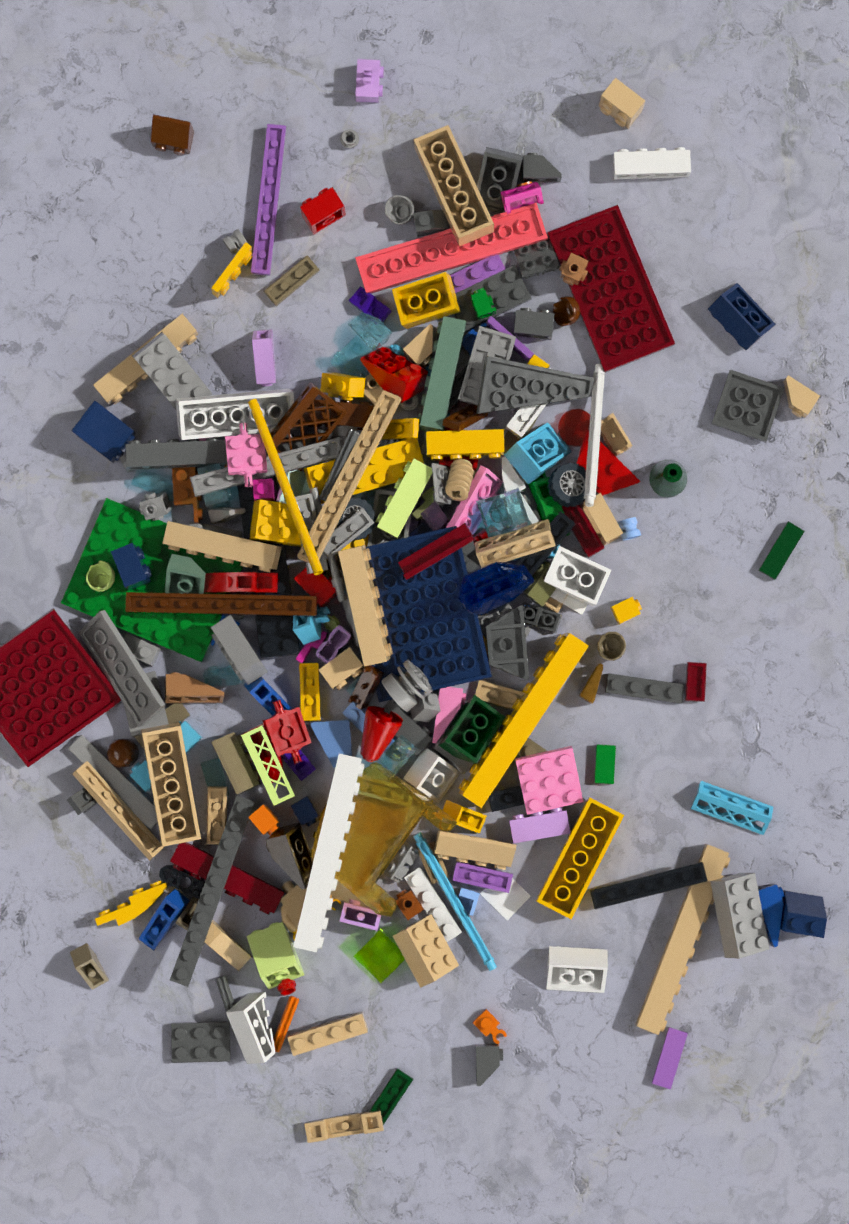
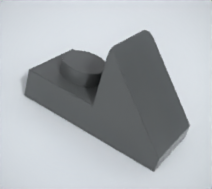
[67,788,97,815]

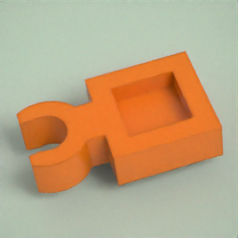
[473,1009,507,1044]

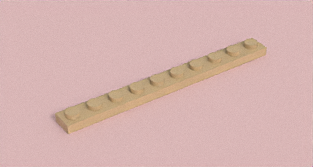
[297,390,401,563]

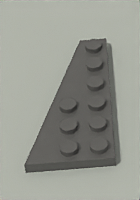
[476,356,594,414]

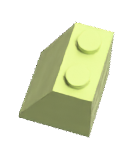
[246,922,305,989]

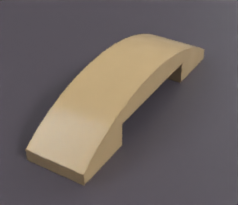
[304,1111,384,1143]

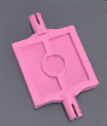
[225,423,267,487]

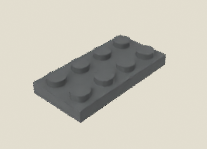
[454,265,532,332]

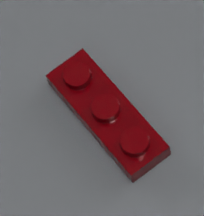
[562,505,605,558]

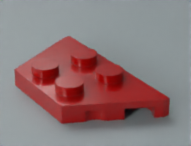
[576,430,640,496]

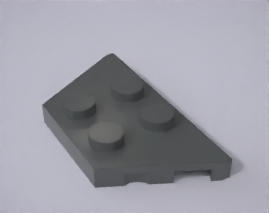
[486,605,529,680]

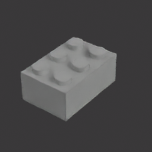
[211,615,267,685]

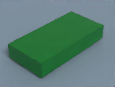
[594,744,616,784]

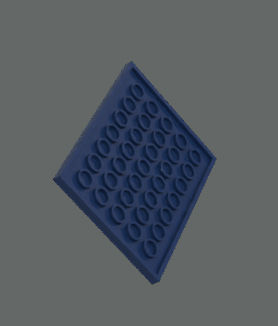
[366,526,492,703]

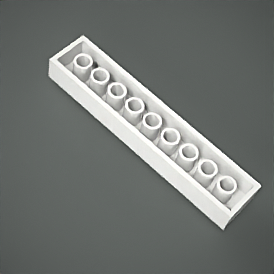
[293,754,365,952]

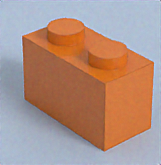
[248,804,281,835]

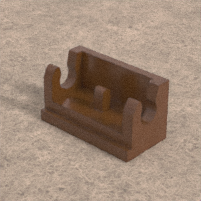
[348,665,384,709]

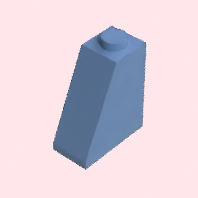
[311,720,353,768]

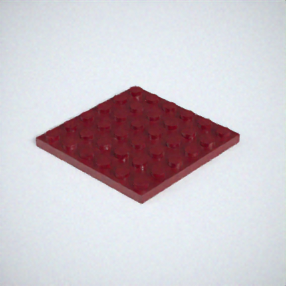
[0,608,122,767]

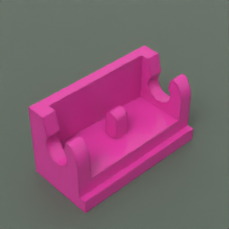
[500,182,544,214]

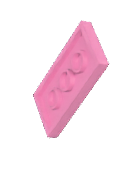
[446,466,503,536]

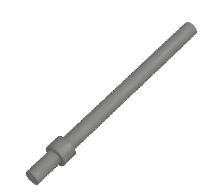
[310,487,346,602]

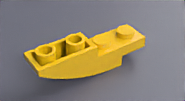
[95,880,168,926]

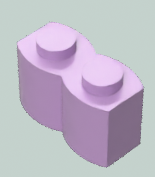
[316,626,351,664]

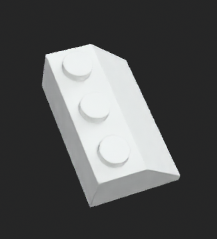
[546,946,608,993]

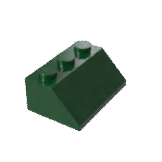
[438,695,506,764]

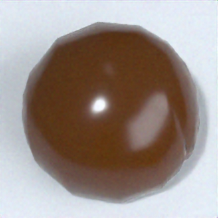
[553,296,580,326]
[107,739,139,767]

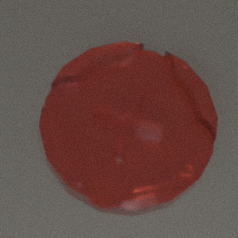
[558,409,590,447]

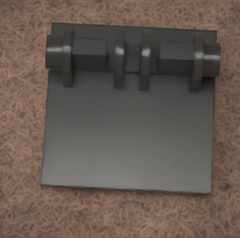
[514,237,559,279]

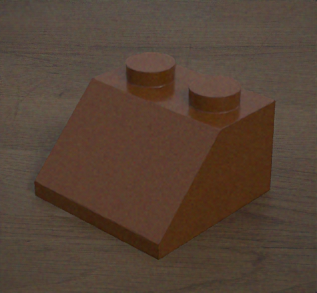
[151,114,194,155]

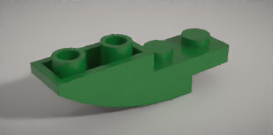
[527,473,570,536]

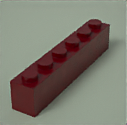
[170,842,285,915]

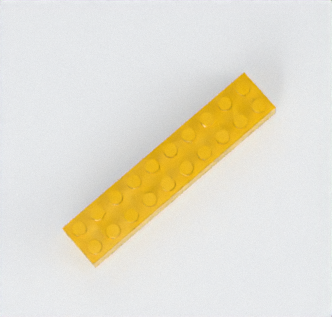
[458,633,589,808]

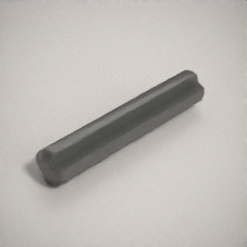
[216,976,235,1033]

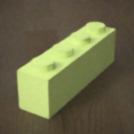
[375,459,433,538]

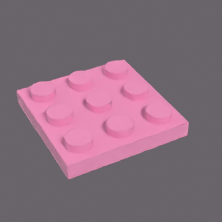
[515,746,584,815]

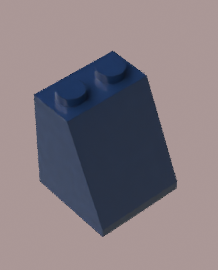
[71,400,136,463]
[780,890,827,938]

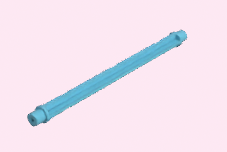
[413,832,497,971]

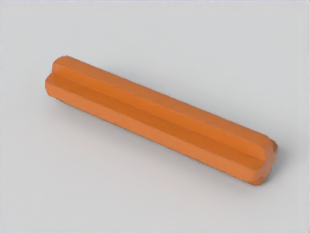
[273,996,299,1052]

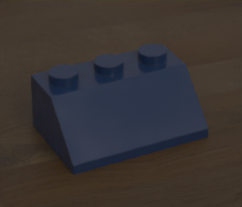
[708,283,776,350]

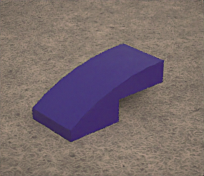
[348,286,392,326]
[281,750,316,781]

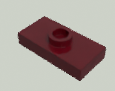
[685,662,707,702]

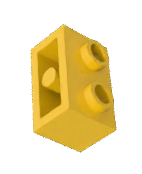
[320,373,366,400]

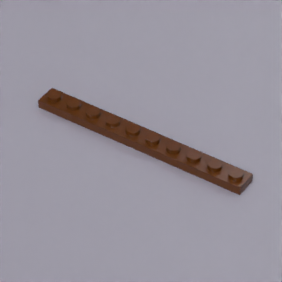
[125,592,317,616]

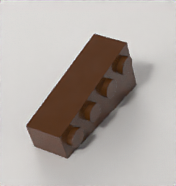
[297,398,375,431]

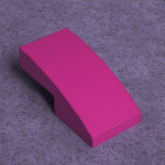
[296,631,328,663]

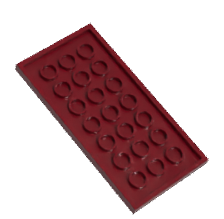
[547,205,675,373]

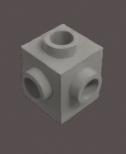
[139,491,172,521]

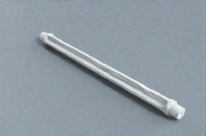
[584,364,605,507]

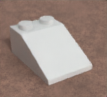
[544,546,611,606]

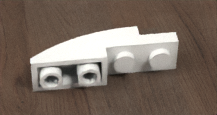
[501,456,541,524]

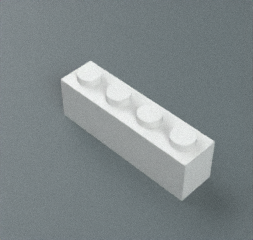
[613,147,691,179]

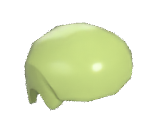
[86,561,115,592]

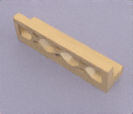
[475,519,556,569]

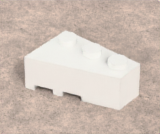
[226,992,276,1064]

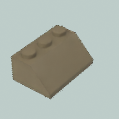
[212,732,261,794]

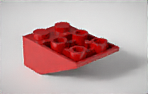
[360,347,428,403]

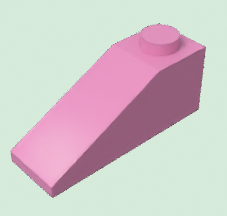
[432,687,466,744]

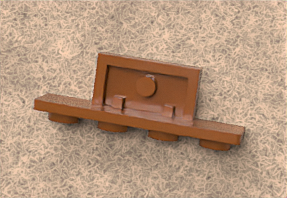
[172,467,203,523]

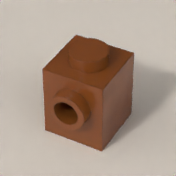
[395,889,424,920]

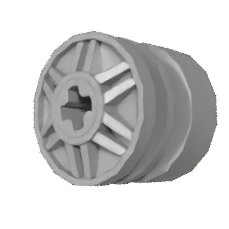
[381,659,433,712]

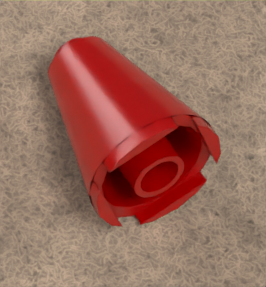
[360,706,403,762]

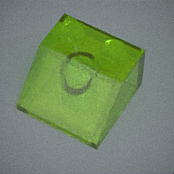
[353,928,405,983]

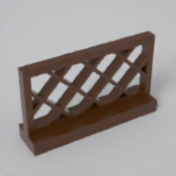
[270,382,348,471]

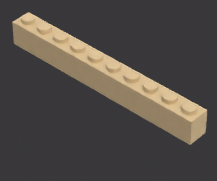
[635,844,730,1035]

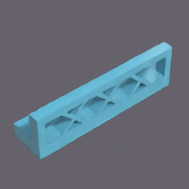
[691,781,773,835]

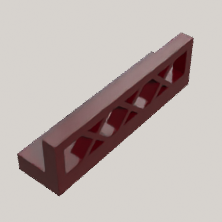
[398,523,475,580]

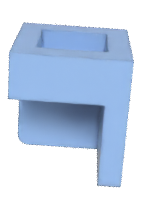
[458,887,480,916]

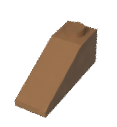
[165,672,224,703]

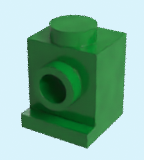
[471,288,497,320]

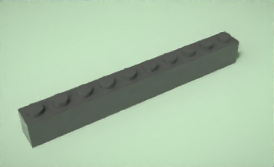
[125,433,316,470]

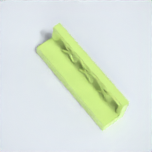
[241,726,295,806]

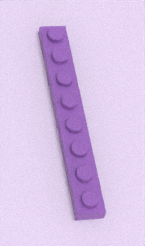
[251,124,286,276]

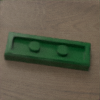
[758,521,805,580]
[369,1068,414,1125]

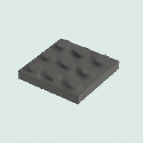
[711,370,784,442]

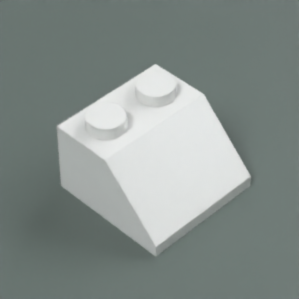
[403,747,461,804]

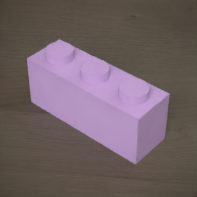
[509,807,571,844]

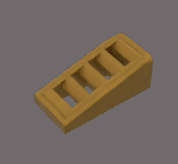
[579,663,603,704]

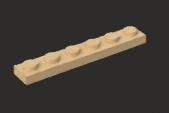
[73,761,164,861]

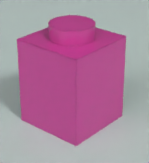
[253,478,275,501]

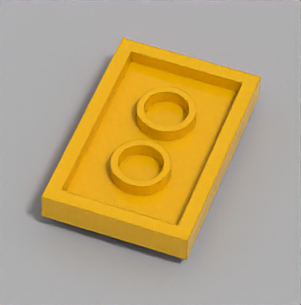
[211,242,253,298]

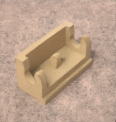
[600,413,633,457]

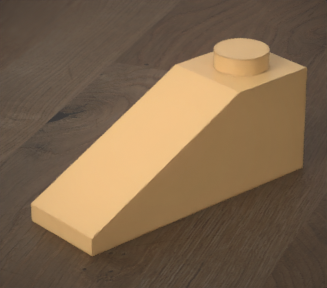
[205,920,252,971]

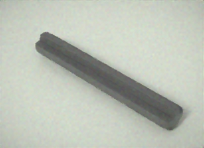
[319,429,359,501]

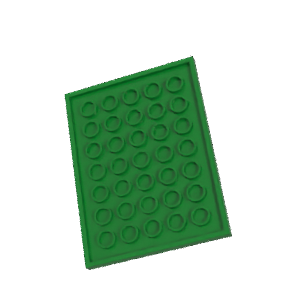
[61,498,243,663]

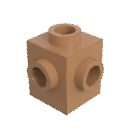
[559,253,588,285]

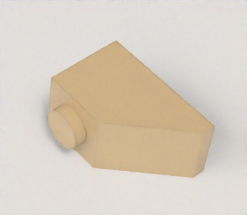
[403,323,433,368]
[783,375,820,418]

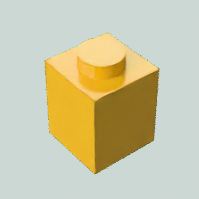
[611,596,642,625]

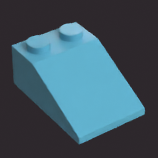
[504,422,572,484]

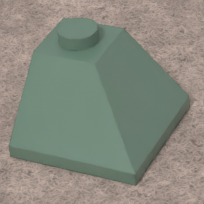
[165,554,206,594]

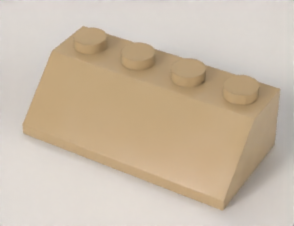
[434,830,517,870]

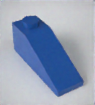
[244,676,292,716]
[758,884,785,947]
[139,889,190,951]

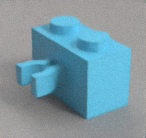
[293,605,330,645]

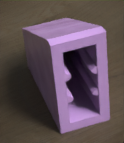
[252,329,276,387]

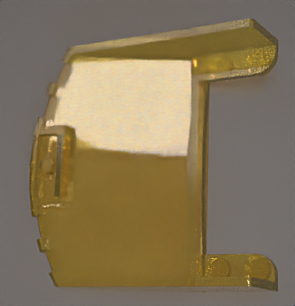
[310,762,457,917]

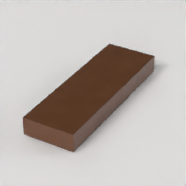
[442,404,488,432]

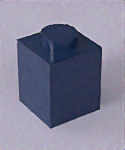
[291,796,320,827]

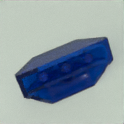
[458,562,534,615]

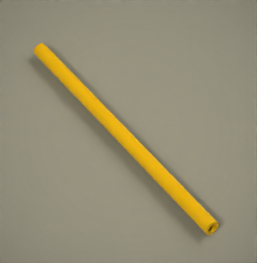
[248,399,323,575]

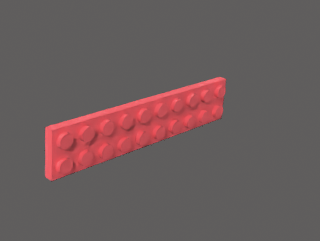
[355,203,548,294]

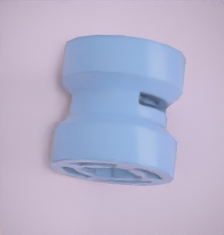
[618,517,641,541]

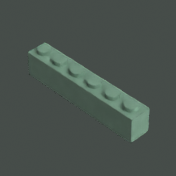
[418,316,466,432]

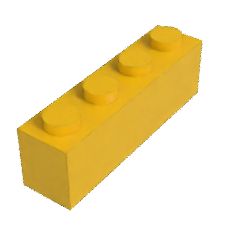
[426,429,504,460]

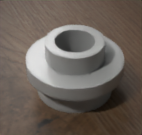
[340,129,359,149]

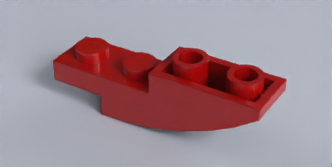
[204,572,278,593]

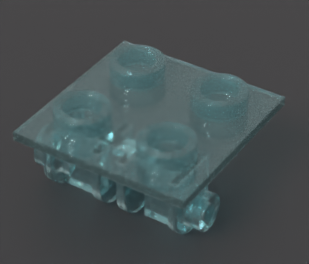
[330,335,373,378]

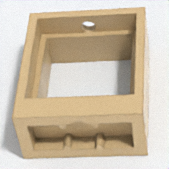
[581,493,623,546]

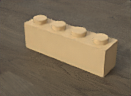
[287,1011,368,1056]

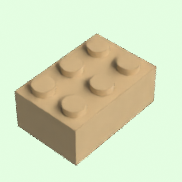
[393,914,459,988]

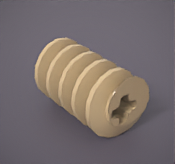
[445,459,474,501]

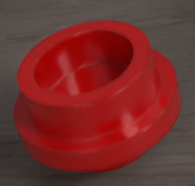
[277,979,296,996]

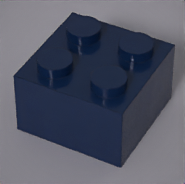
[111,543,152,590]

